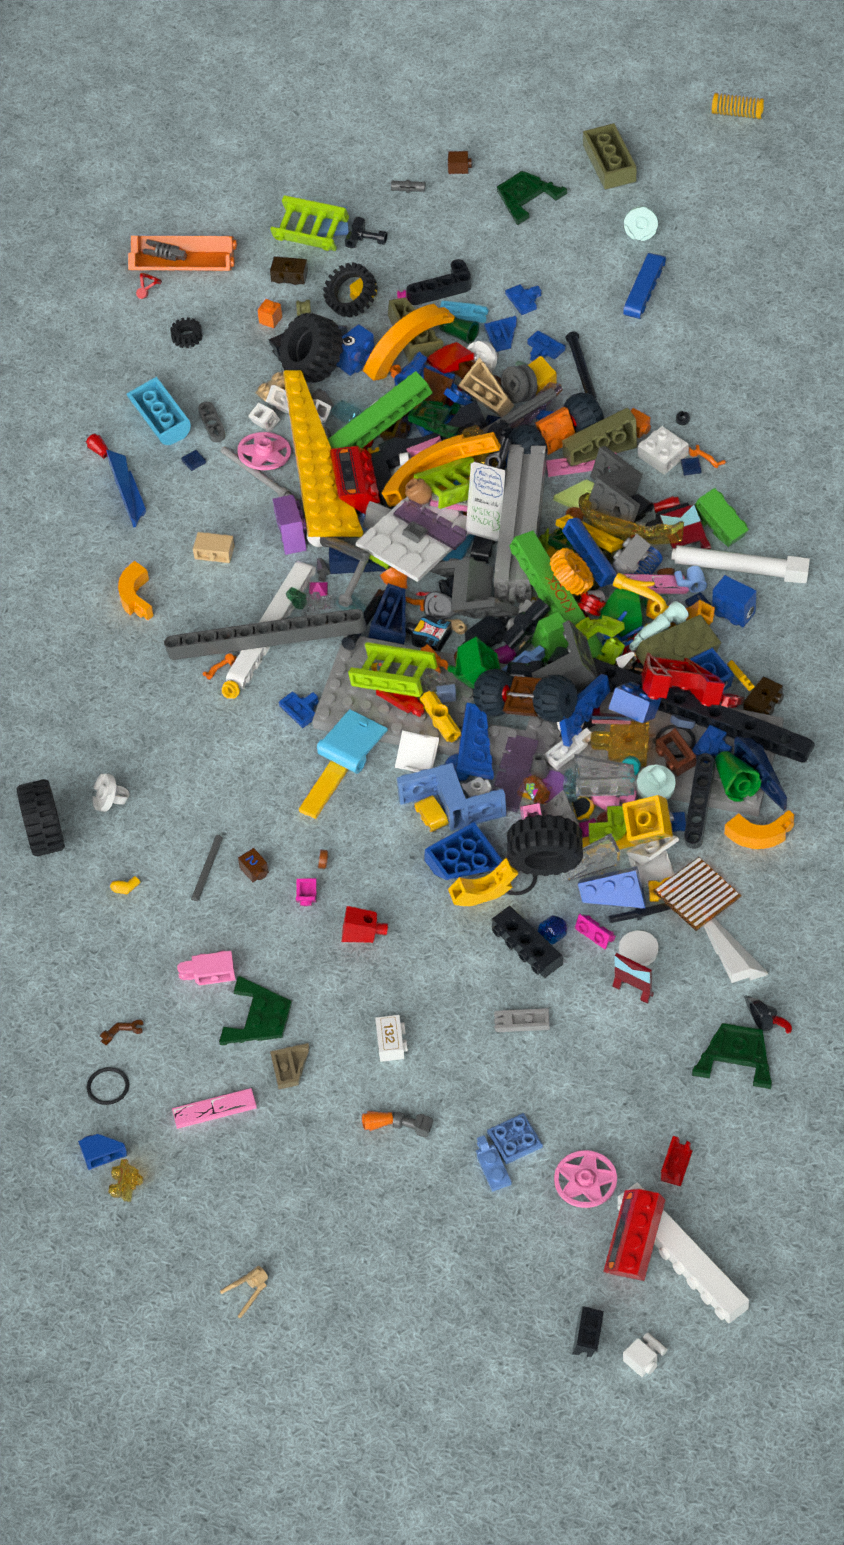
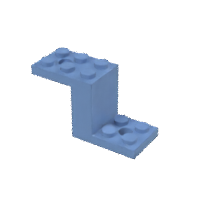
[397,763,506,831]

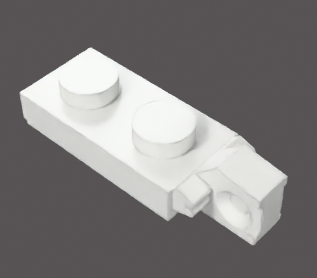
[544,728,592,770]

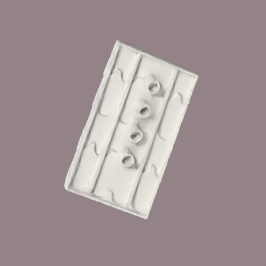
[356,497,469,582]

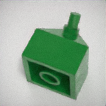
[598,589,642,640]
[447,637,500,689]

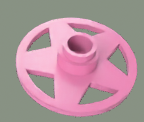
[238,432,291,470]
[554,1150,617,1208]

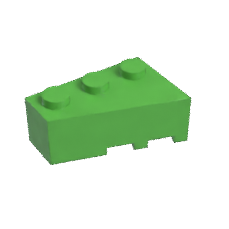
[694,488,749,547]
[531,612,568,665]

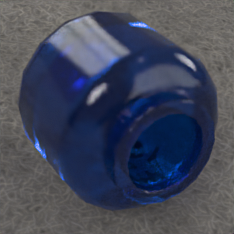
[538,915,567,945]

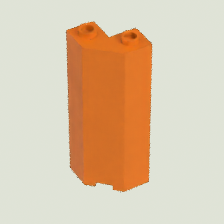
[128,236,237,271]

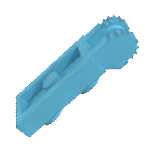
[440,301,489,323]

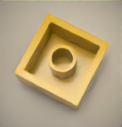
[622,795,673,845]

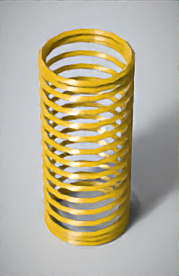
[712,93,764,119]

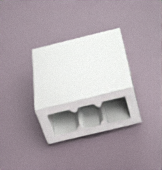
[638,426,689,475]

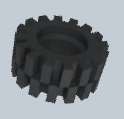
[170,317,202,348]

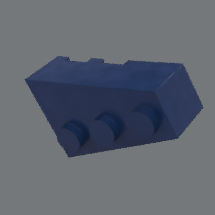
[368,583,406,645]

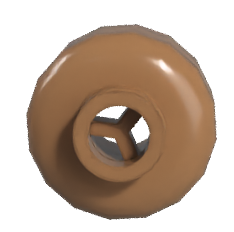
[405,478,432,506]

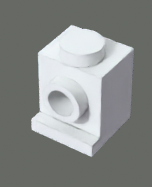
[248,403,280,432]
[460,777,492,799]

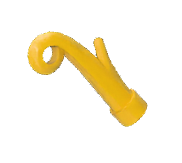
[613,573,667,617]

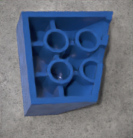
[424,822,503,880]

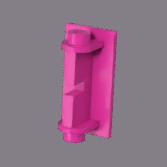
[575,914,616,949]

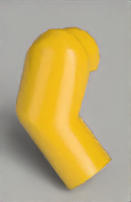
[110,876,140,894]

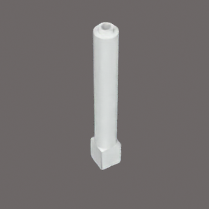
[671,545,810,583]

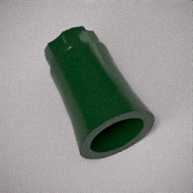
[439,317,479,345]

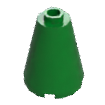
[715,751,761,802]

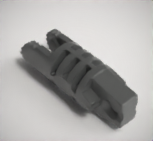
[143,239,187,261]

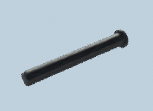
[565,331,597,400]
[341,589,385,650]

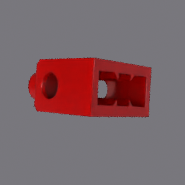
[341,906,388,943]

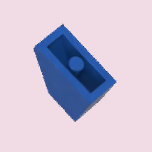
[78,1134,127,1170]

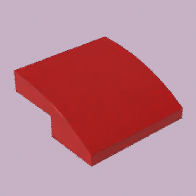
[427,342,474,374]

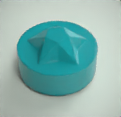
[621,756,641,777]

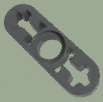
[198,402,225,443]

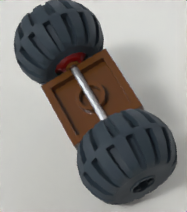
[473,669,578,723]

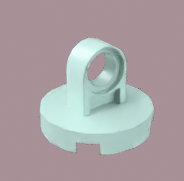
[624,206,658,241]
[637,765,676,799]

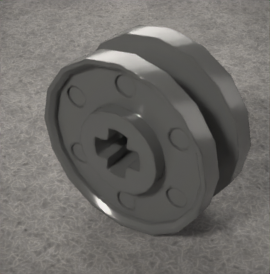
[501,364,537,403]

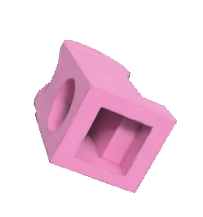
[520,803,542,820]

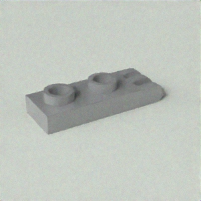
[494,1008,550,1032]

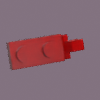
[376,690,425,717]
[720,692,744,708]

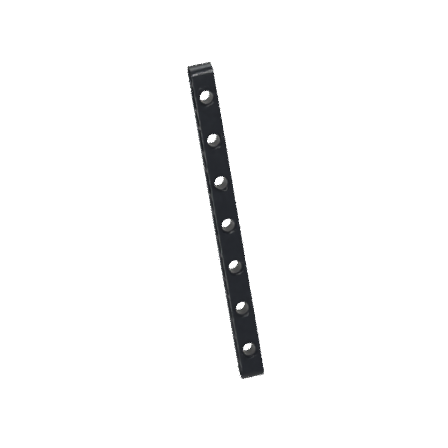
[547,646,815,763]

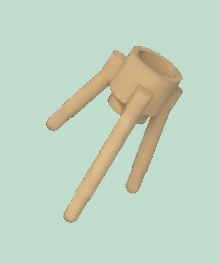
[220,1266,268,1318]

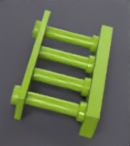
[270,195,349,251]
[414,456,474,509]
[348,642,438,697]

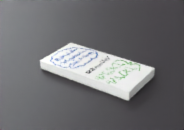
[465,462,505,541]

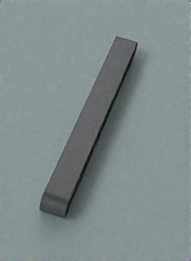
[164,609,367,660]

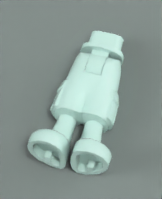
[629,601,689,652]

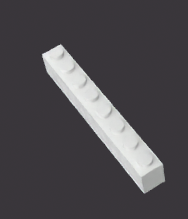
[618,1182,749,1323]

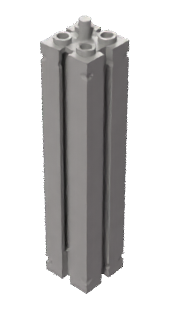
[494,445,546,605]

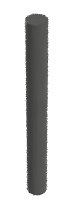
[191,835,223,901]

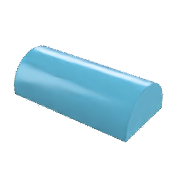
[127,377,191,445]

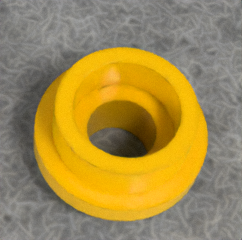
[222,680,240,699]

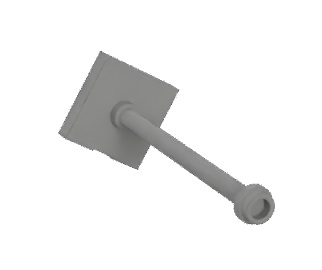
[339,501,392,607]

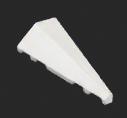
[695,903,768,983]

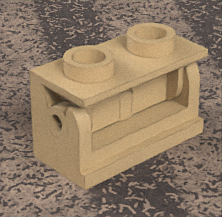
[193,532,235,563]

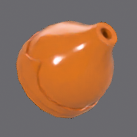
[380,567,408,590]

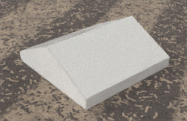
[626,836,679,866]

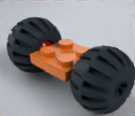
[507,393,604,456]

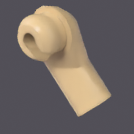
[447,619,467,634]

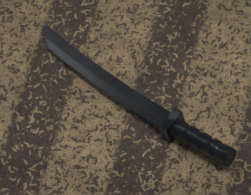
[608,889,714,923]

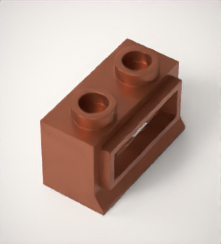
[655,728,696,777]

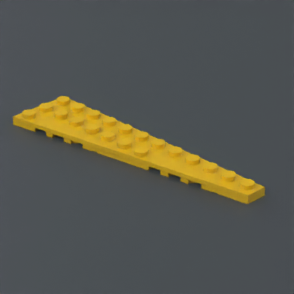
[283,370,363,537]

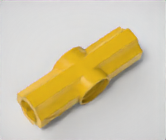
[420,691,461,743]

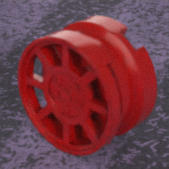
[577,592,606,616]

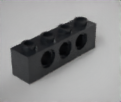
[492,905,563,978]

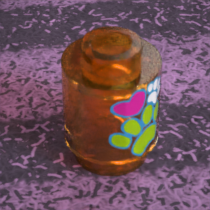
[524,775,550,804]

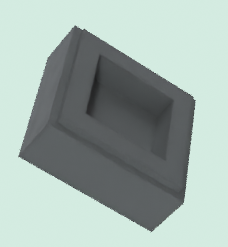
[402,521,428,543]

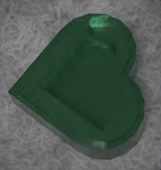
[286,587,307,610]

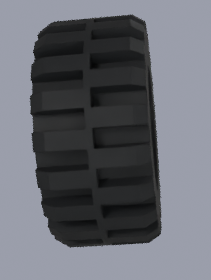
[279,313,343,383]
[16,779,65,857]
[507,814,583,876]

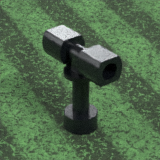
[345,217,388,248]

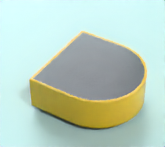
[572,797,594,820]

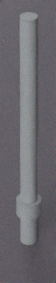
[221,446,299,501]

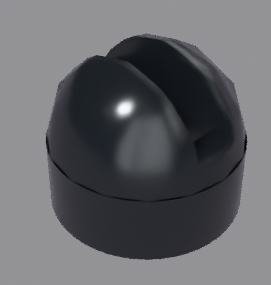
[676,411,690,425]

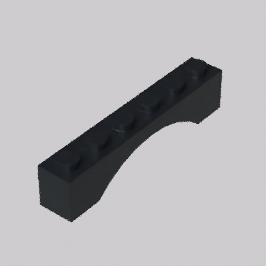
[379,401,487,469]

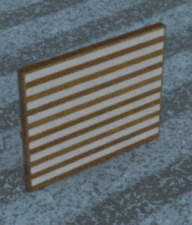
[653,857,741,931]

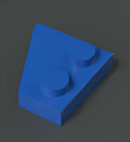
[484,316,517,352]

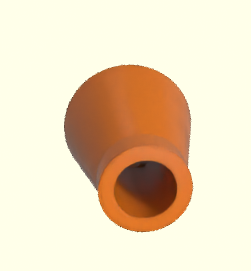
[362,1111,393,1131]

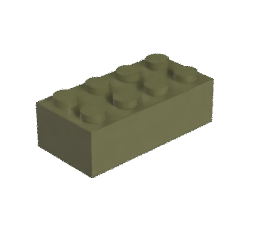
[583,123,636,190]
[635,615,721,666]

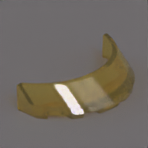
[578,492,684,544]

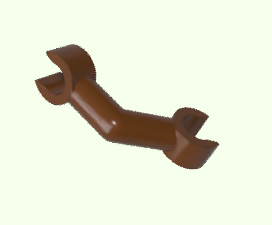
[100,1019,144,1046]

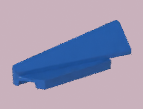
[106,450,146,528]

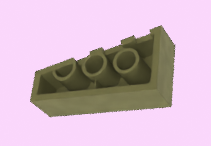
[388,297,443,363]
[562,407,637,466]

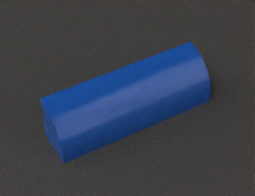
[562,518,617,587]

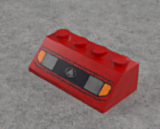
[330,446,380,514]
[603,1189,666,1281]

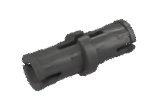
[391,180,425,193]

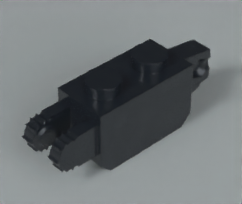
[460,616,511,648]

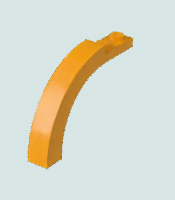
[382,432,501,507]

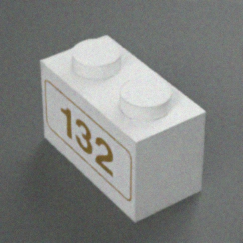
[375,1015,408,1062]

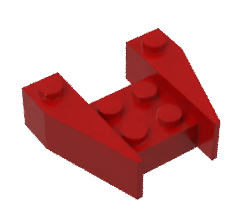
[641,653,725,706]

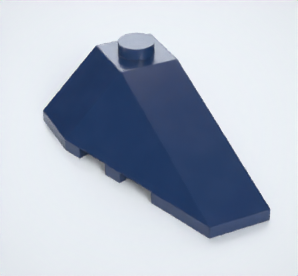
[734,737,787,811]

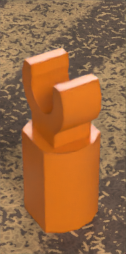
[420,644,448,675]

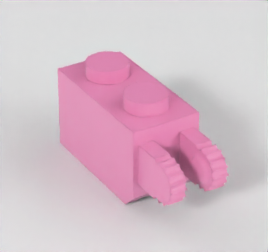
[177,951,235,985]

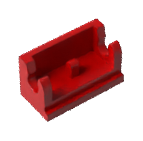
[661,1136,693,1186]

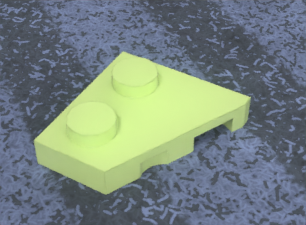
[553,479,594,513]

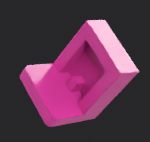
[296,878,317,906]

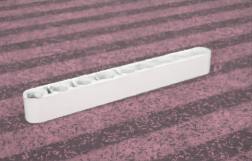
[226,561,316,689]

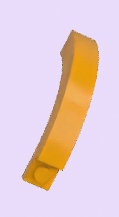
[363,303,455,381]

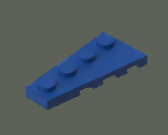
[559,674,610,747]
[455,702,494,780]

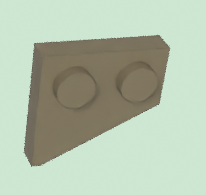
[270,1043,310,1089]

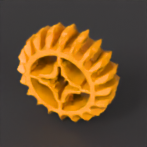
[550,548,594,596]

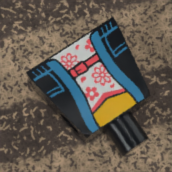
[405,616,452,652]

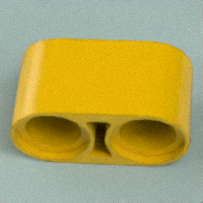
[414,795,449,832]

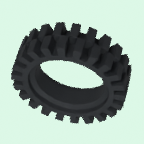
[323,262,378,318]

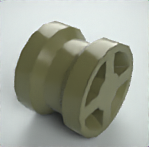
[296,299,311,316]

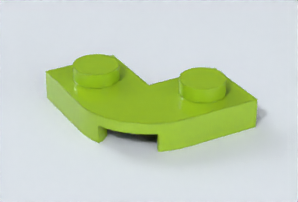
[575,615,624,639]
[588,806,627,844]

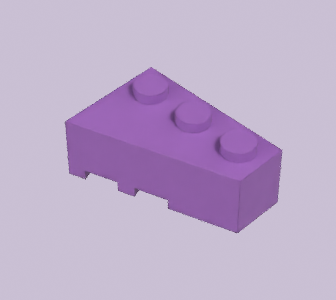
[272,495,307,555]

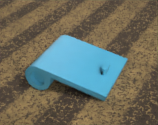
[317,709,388,774]

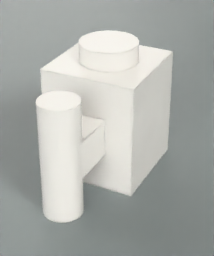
[623,1332,668,1377]

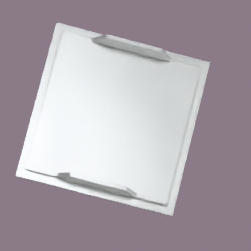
[395,731,439,772]
[628,850,676,887]

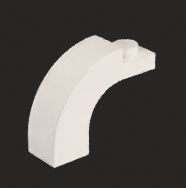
[266,385,332,423]

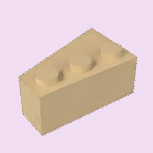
[458,357,514,417]

